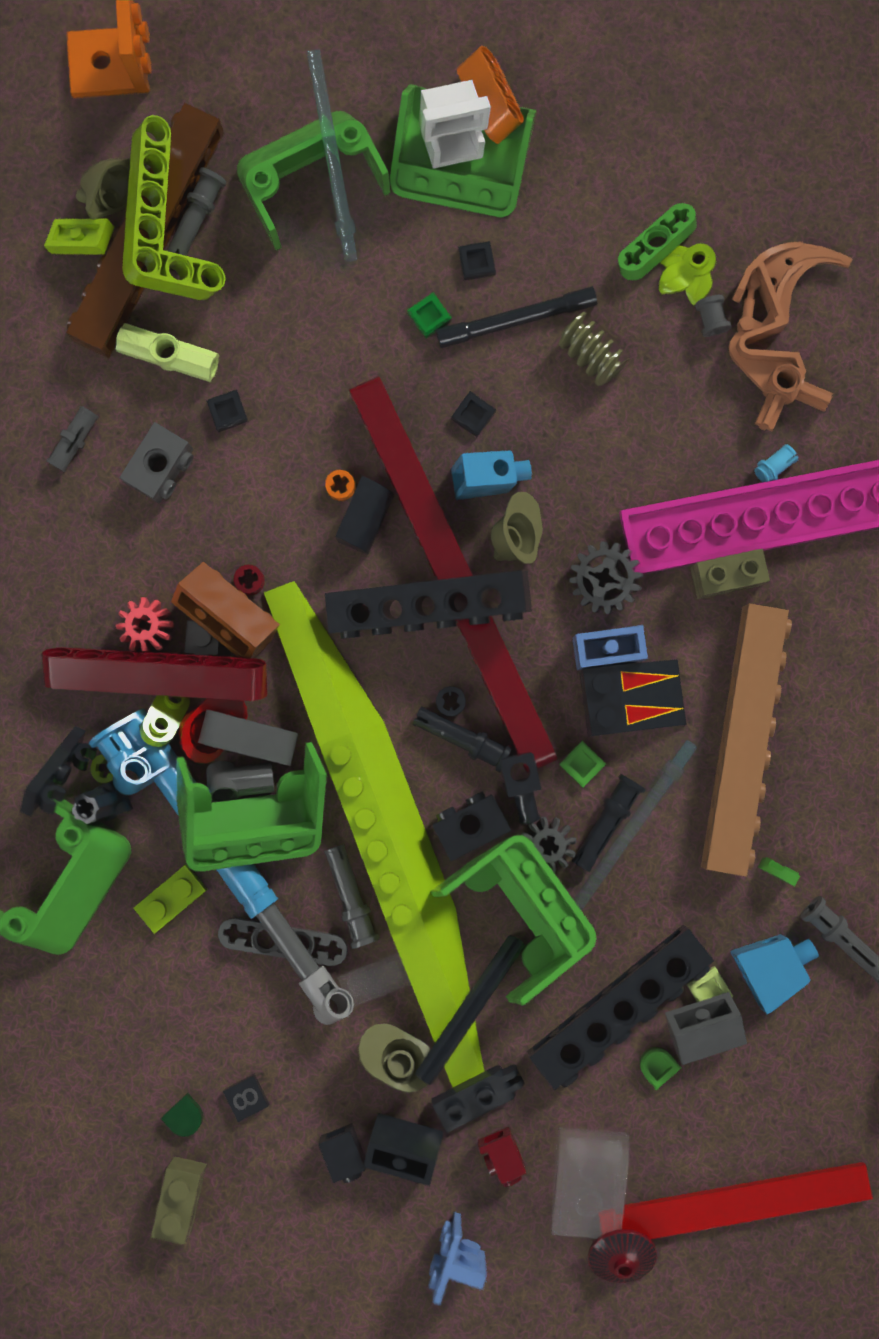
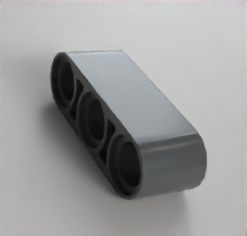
[198,710,299,766]

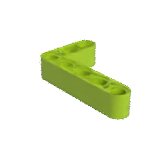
[122,115,225,300]

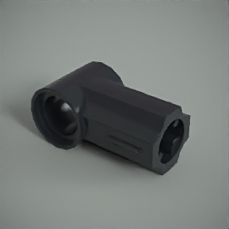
[71,781,133,824]

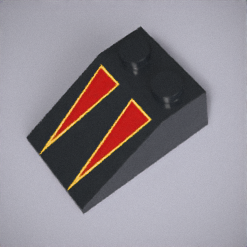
[579,659,687,737]

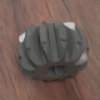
[520,816,577,873]

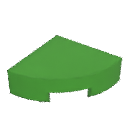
[758,857,800,886]

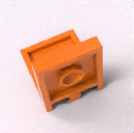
[67,0,152,98]

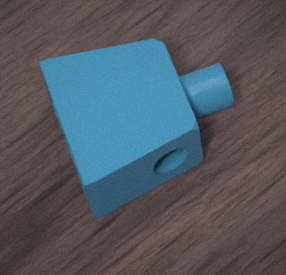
[451,450,532,500]
[730,934,819,1014]

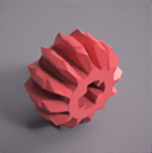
[116,597,174,652]

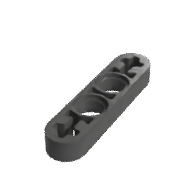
[218,918,348,966]

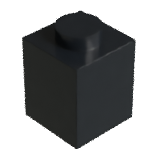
[318,1123,366,1183]

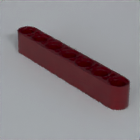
[41,647,268,701]

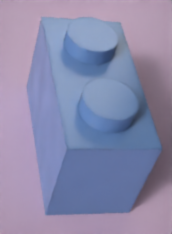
[572,625,648,670]

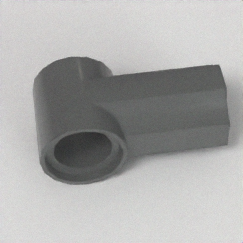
[206,761,274,802]

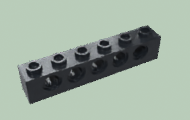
[325,570,532,639]
[527,925,714,1090]

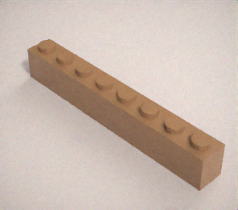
[701,603,792,877]

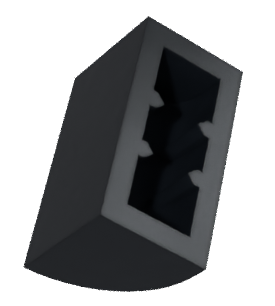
[335,476,394,555]

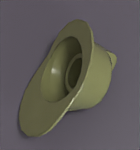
[491,492,543,564]
[358,1023,430,1093]

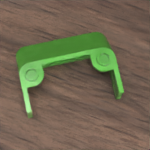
[237,111,390,250]
[176,742,327,871]
[0,799,131,955]
[430,835,596,1005]

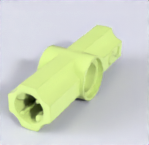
[116,323,219,382]

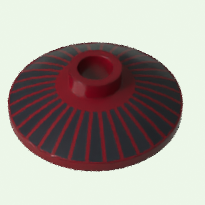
[588,1229,657,1283]

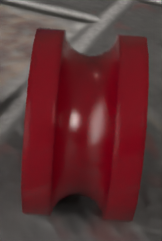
[234,564,265,595]

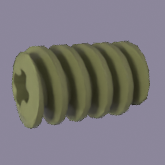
[559,311,630,386]

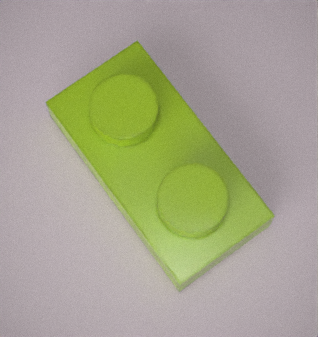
[44,219,114,255]
[133,864,208,934]

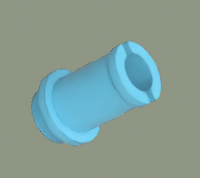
[755,444,798,483]

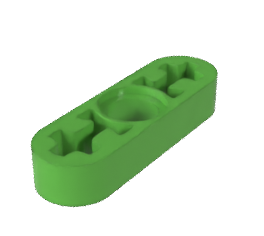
[618,203,697,280]

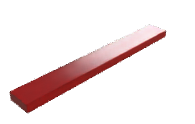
[598,1162,873,1239]

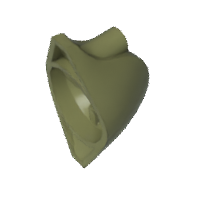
[76,157,149,220]

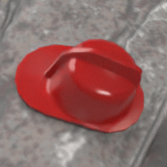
[179,698,248,764]

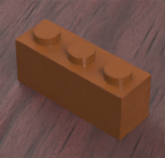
[171,562,280,658]

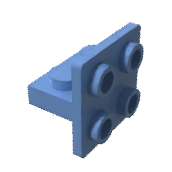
[428,1212,487,1305]

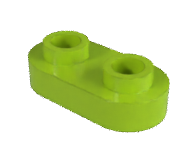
[140,695,190,747]

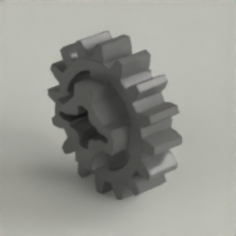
[569,541,643,614]

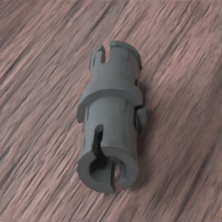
[46,406,99,472]

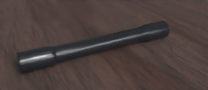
[436,286,597,348]

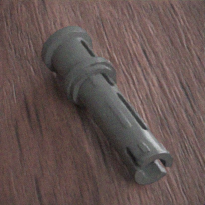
[167,167,227,256]
[324,844,380,949]
[800,896,879,984]

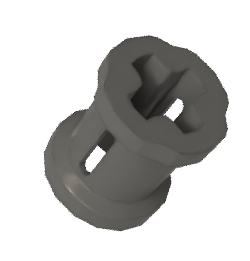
[695,294,732,337]

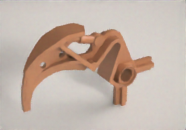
[728,242,852,431]

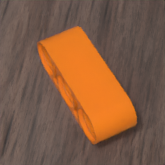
[457,46,524,144]

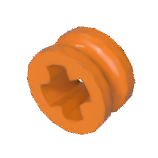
[325,470,355,501]

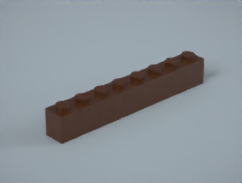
[66,102,224,359]

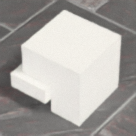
[419,80,491,169]

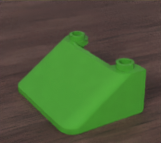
[390,84,536,217]

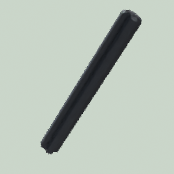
[416,935,525,1085]

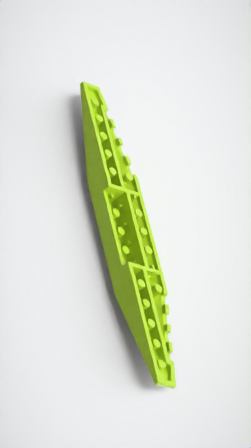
[264,581,484,1087]

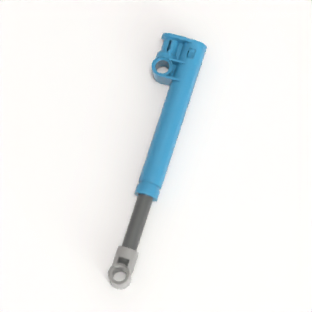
[89,709,354,1025]

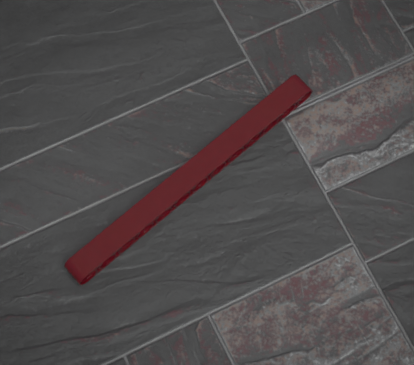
[349,376,558,774]

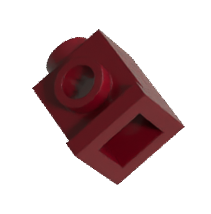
[478,1126,527,1187]

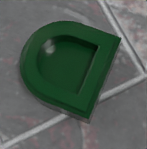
[161,1093,203,1137]

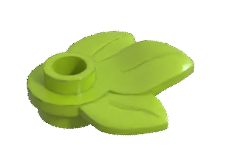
[659,243,716,306]

